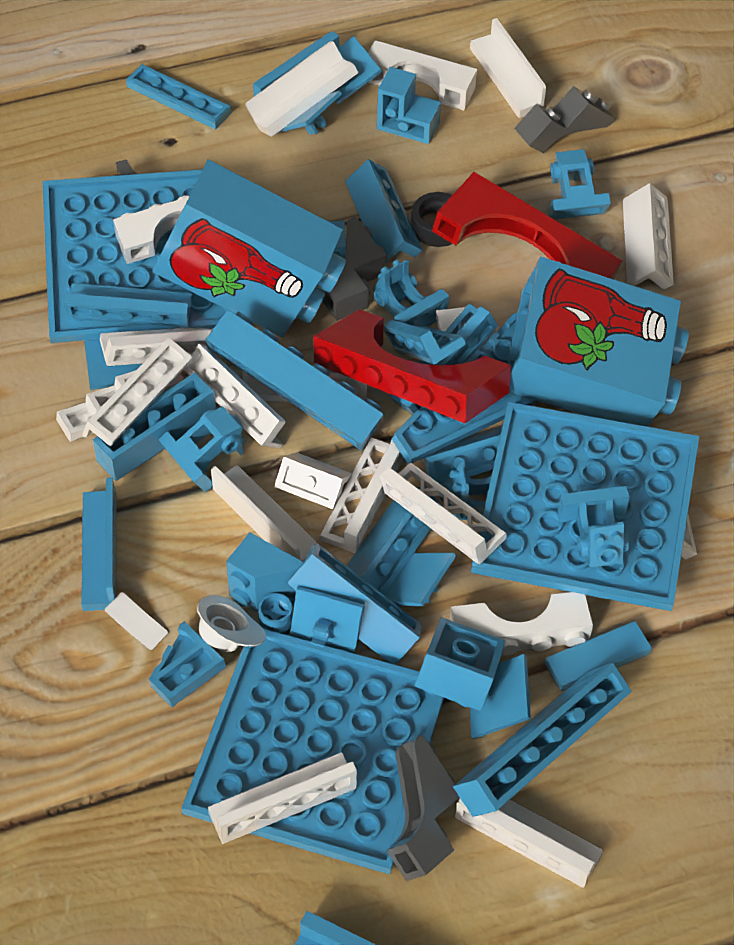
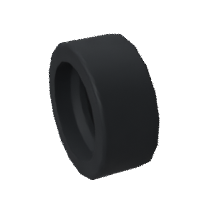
[411,192,452,247]

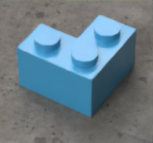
[377,67,441,144]

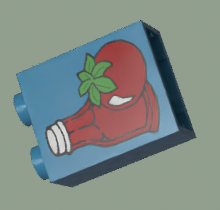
[152,159,346,338]
[507,256,689,427]

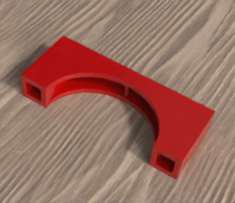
[432,171,623,279]
[313,309,511,424]

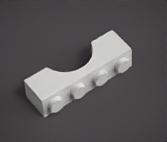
[368,40,477,111]
[113,195,189,264]
[450,592,593,655]

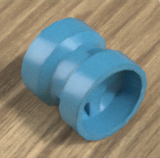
[258,593,293,635]

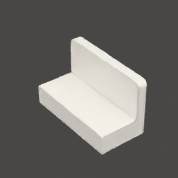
[274,452,352,509]

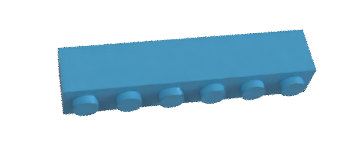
[206,309,383,451]
[453,662,632,817]

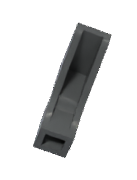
[514,86,616,154]
[322,217,387,321]
[386,734,460,881]

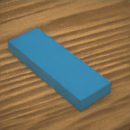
[545,621,652,691]

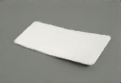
[105,592,168,650]

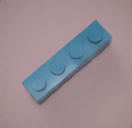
[92,372,216,481]

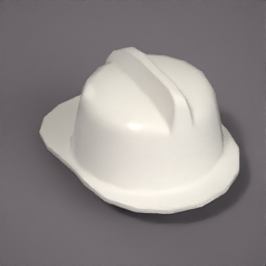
[197,595,266,653]

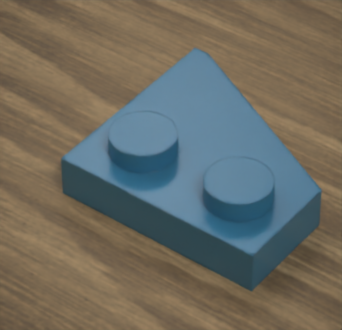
[149,621,226,707]

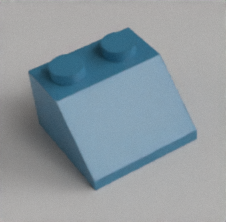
[226,532,303,611]
[415,617,505,711]

